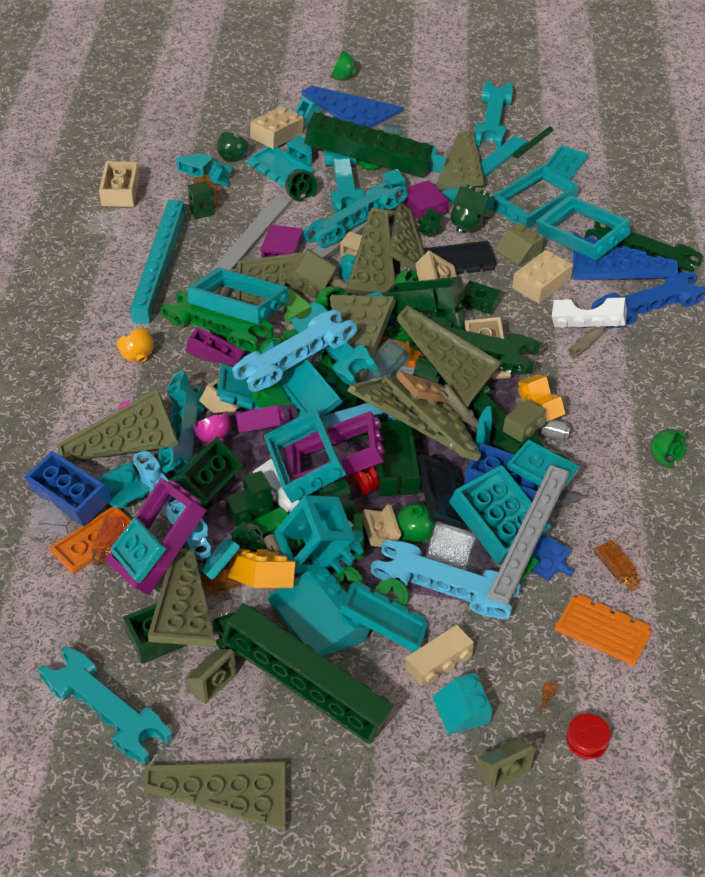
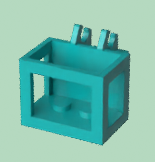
[274,496,364,574]

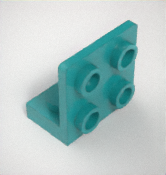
[95,461,150,508]

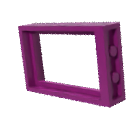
[285,411,385,482]
[105,478,207,595]

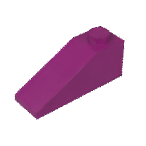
[186,327,245,365]

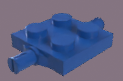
[532,534,575,581]

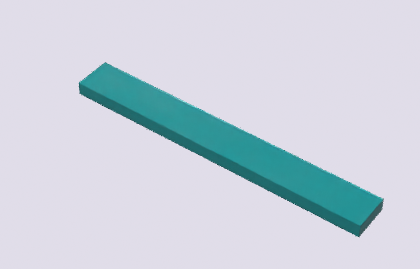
[441,136,527,203]

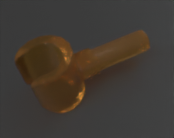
[540,683,556,713]

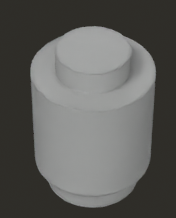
[542,419,571,441]

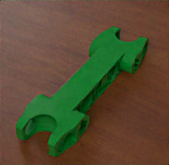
[160,291,274,352]

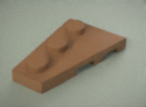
[396,370,456,403]

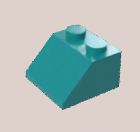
[433,673,492,735]

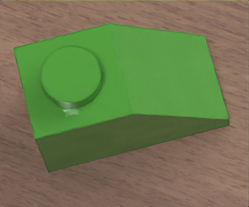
[284,288,312,325]

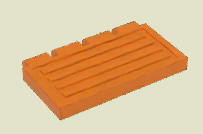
[555,593,652,667]

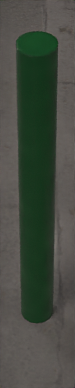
[513,126,553,159]

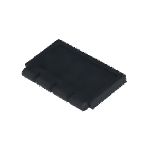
[423,241,496,275]
[417,455,469,531]

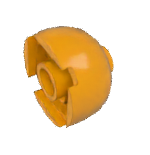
[116,329,154,363]

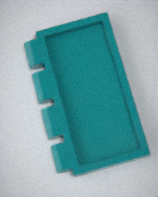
[247,146,315,188]
[278,358,342,418]
[216,364,261,410]
[339,581,428,652]

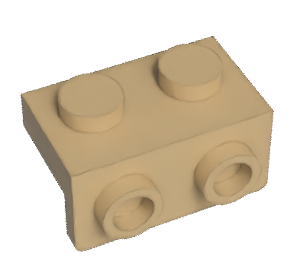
[362,505,401,548]

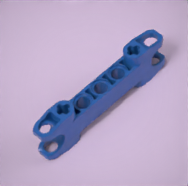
[591,271,705,329]

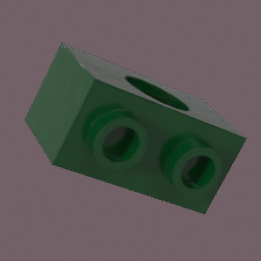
[187,181,215,220]
[461,280,502,315]

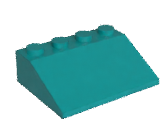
[449,465,551,565]
[267,566,370,656]

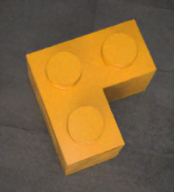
[518,374,565,422]

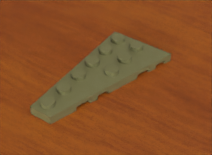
[436,131,484,190]
[348,376,454,450]
[148,549,215,647]

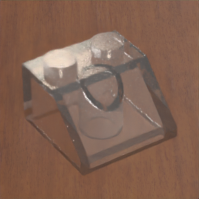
[426,521,476,571]

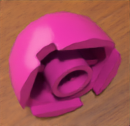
[192,411,232,443]

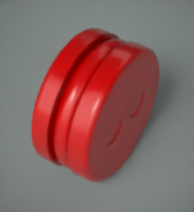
[348,466,379,496]
[566,714,611,759]

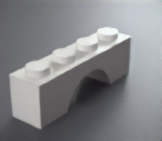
[552,298,627,328]

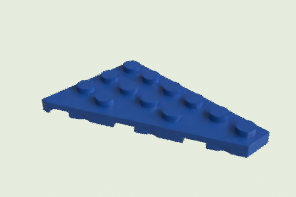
[301,86,403,128]
[573,233,678,280]

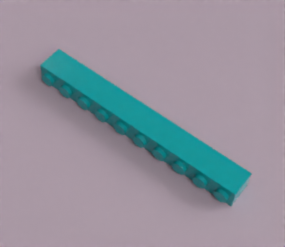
[130,199,186,324]

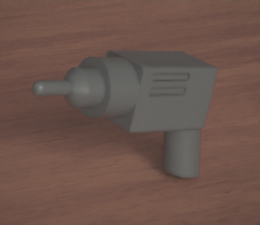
[550,490,589,517]

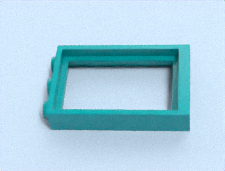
[491,164,579,228]
[536,195,631,260]
[187,267,289,324]
[264,408,346,503]

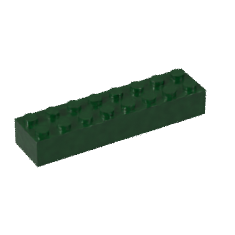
[304,112,434,178]
[222,603,394,744]

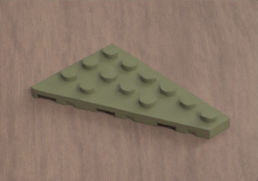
[236,252,303,306]
[330,295,396,385]
[397,306,501,407]
[382,375,481,461]
[57,389,179,461]

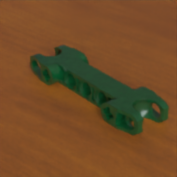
[585,221,703,279]
[409,316,540,374]
[443,381,545,454]

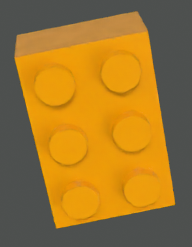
[228,549,295,588]

